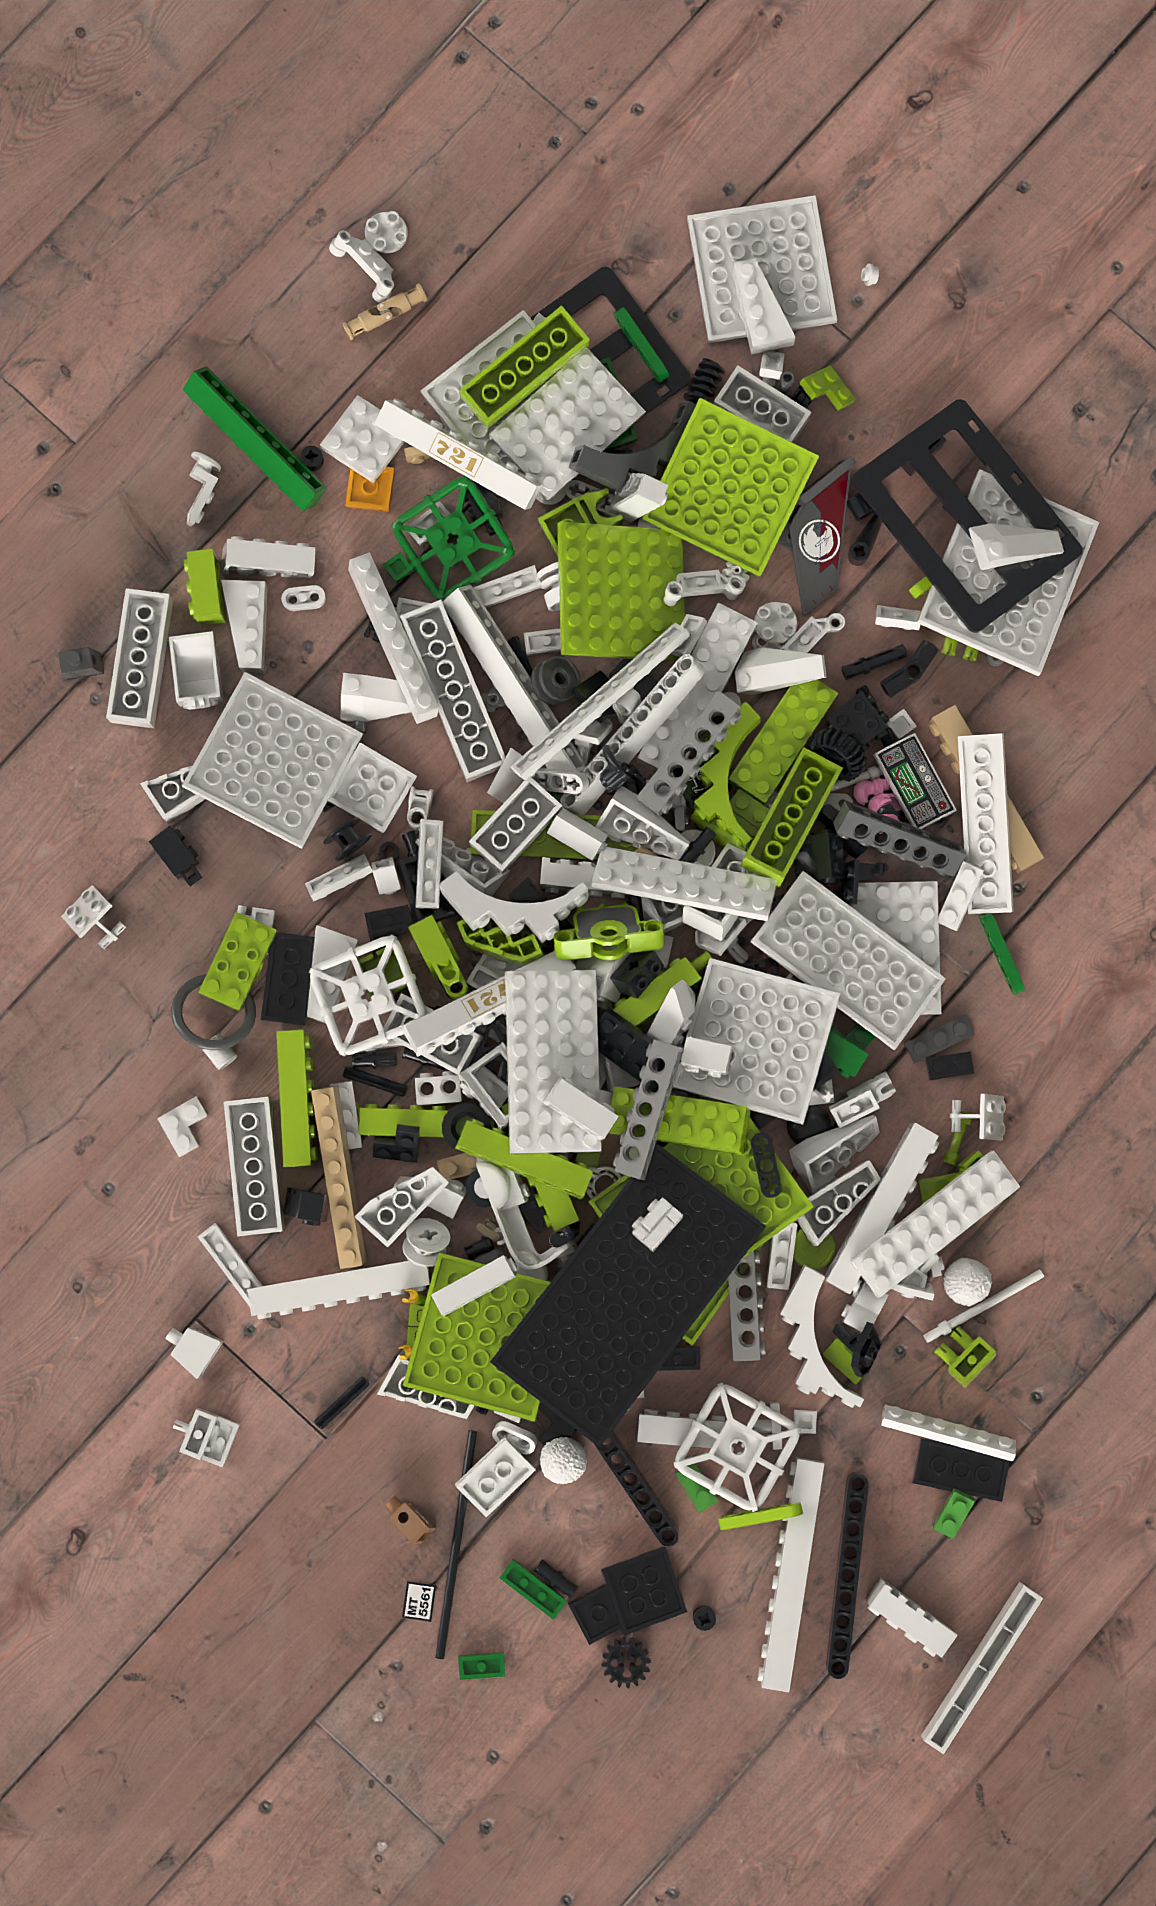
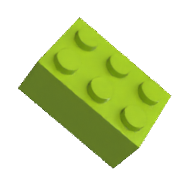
[184,549,226,626]

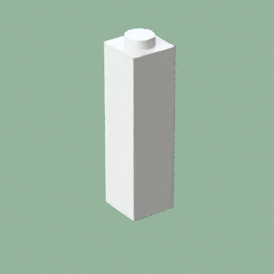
[431,1255,517,1316]

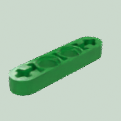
[613,307,669,383]
[979,913,1025,995]

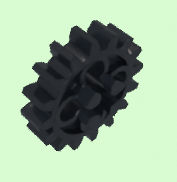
[602,1636,651,1689]

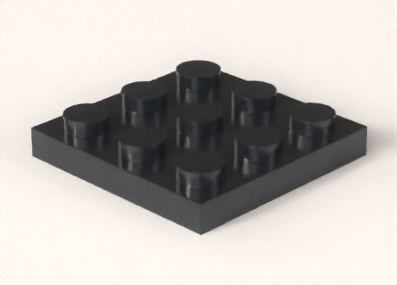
[601,1546,687,1636]

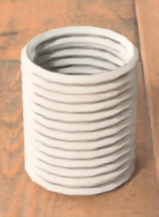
[203,1034,237,1070]

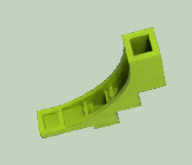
[694,702,760,850]

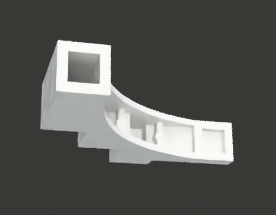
[439,871,589,943]
[779,1264,864,1408]

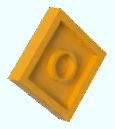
[345,467,395,512]

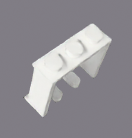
[459,1042,509,1130]

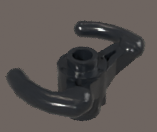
[600,745,647,792]

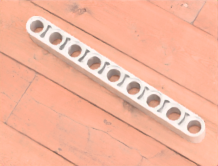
[560,654,705,815]

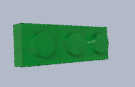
[499,1559,567,1620]

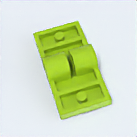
[198,912,277,1011]

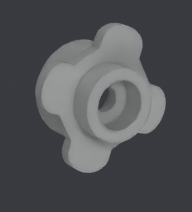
[481,687,505,713]

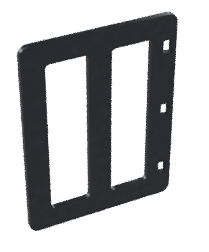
[531,267,690,420]
[852,399,1083,633]

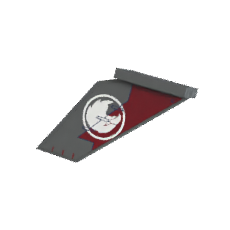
[789,456,856,616]

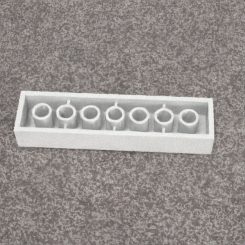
[400,600,505,782]
[637,603,758,777]
[824,1123,939,1294]

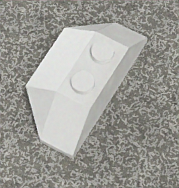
[647,979,695,1046]

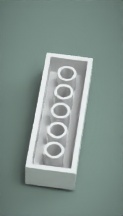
[106,588,174,728]
[224,1097,285,1237]

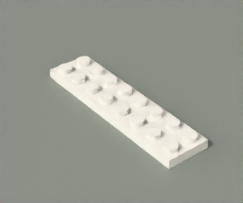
[958,733,1014,914]
[591,847,777,921]
[851,1150,1020,1298]

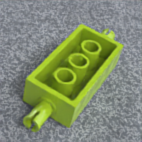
[613,950,713,1030]

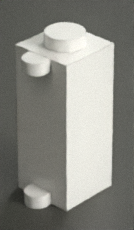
[547,808,608,861]

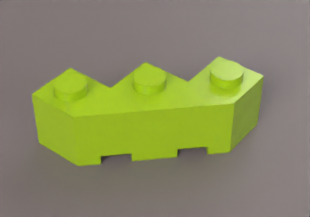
[457,919,545,967]

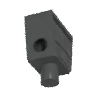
[58,647,104,681]

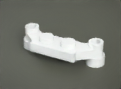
[329,230,394,303]
[664,570,746,606]
[781,613,845,653]

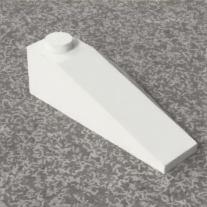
[969,523,1064,570]
[735,647,827,695]
[595,786,690,860]
[415,837,510,897]
[789,1115,880,1193]

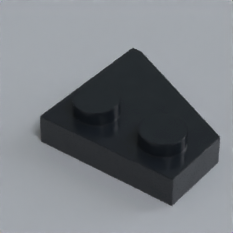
[364,904,412,955]

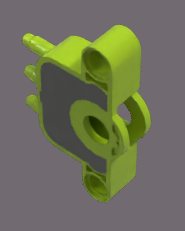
[554,901,664,960]

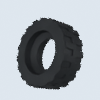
[442,1103,492,1152]

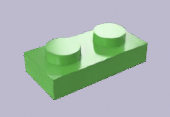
[675,1463,719,1513]
[933,1488,975,1539]

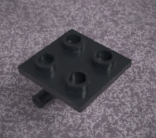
[837,859,889,906]

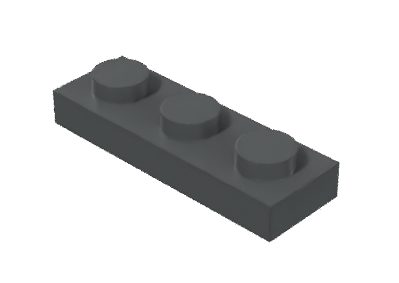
[904,1015,975,1063]

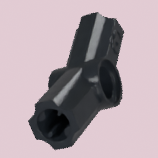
[880,639,939,698]

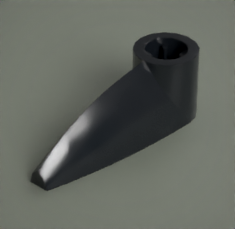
[848,513,882,566]

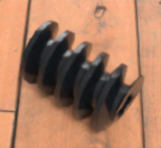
[683,358,726,407]

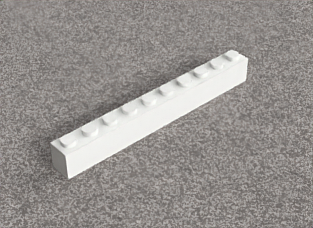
[442,585,587,786]
[757,1457,824,1692]

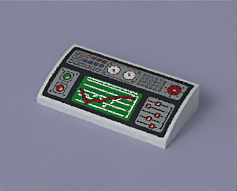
[873,733,957,829]

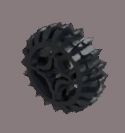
[809,727,867,782]

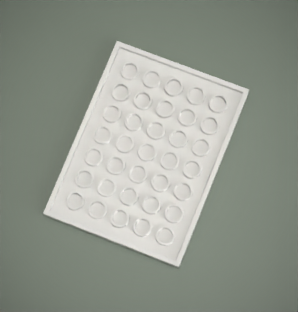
[917,469,1099,676]

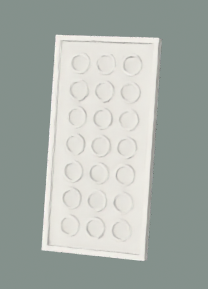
[750,871,946,1050]
[505,970,601,1154]

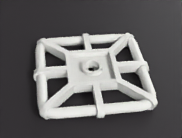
[309,935,426,1056]
[673,1382,801,1512]

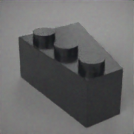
[397,855,459,923]
[508,877,574,947]
[283,1188,330,1226]

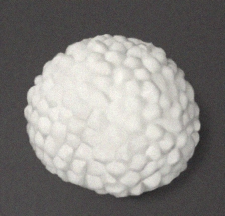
[943,1258,992,1307]
[540,1437,587,1484]

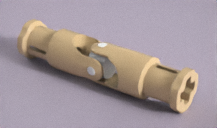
[342,283,427,341]

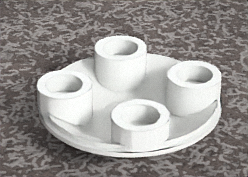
[365,211,408,253]
[754,602,798,644]

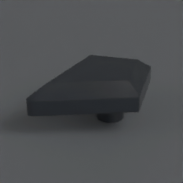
[519,1190,546,1234]

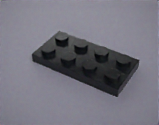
[261,932,315,1026]
[597,1008,681,1093]
[912,1438,1010,1502]

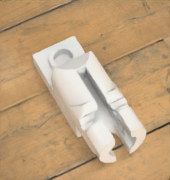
[829,1071,896,1128]

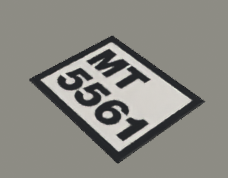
[402,1581,436,1622]

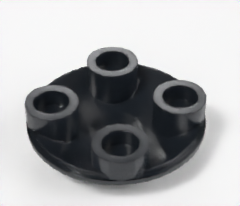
[787,1105,831,1145]

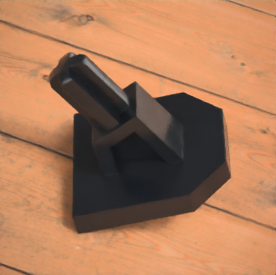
[833,1322,882,1378]

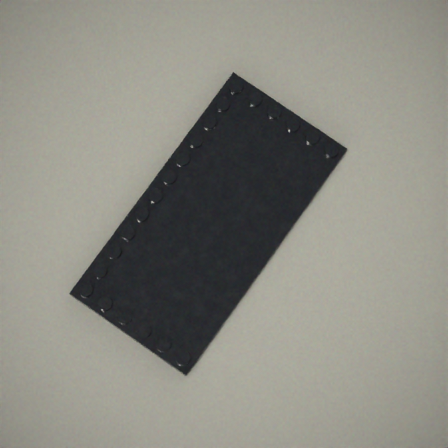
[490,1144,766,1448]

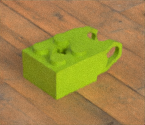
[538,488,624,558]
[408,915,468,1000]

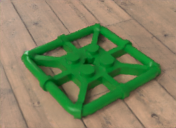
[391,475,515,602]

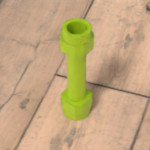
[943,1111,972,1166]

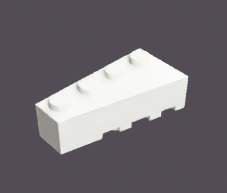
[221,536,315,578]
[540,857,629,899]
[797,1160,881,1246]
[377,1350,475,1419]
[865,1577,957,1658]

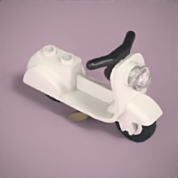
[466,1157,580,1281]

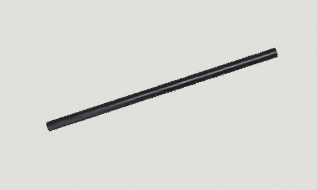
[435,1430,477,1659]

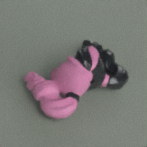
[853,777,923,843]

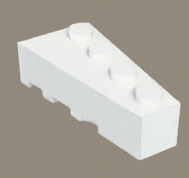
[732,258,796,355]
[608,472,668,522]
[221,580,268,673]
[140,766,205,823]
[307,925,360,1024]

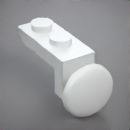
[187,452,221,526]

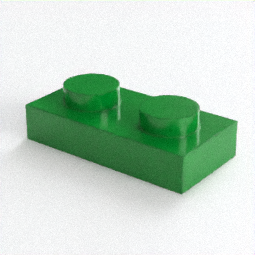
[458,1652,506,1680]

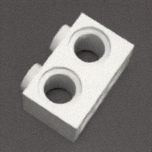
[415,1071,462,1105]

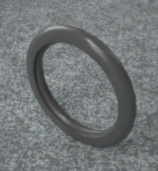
[171,974,256,1050]

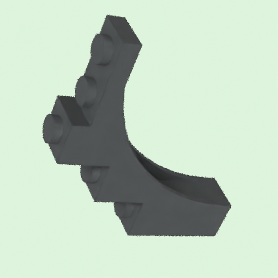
[568,401,696,490]

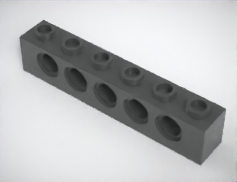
[833,800,967,877]

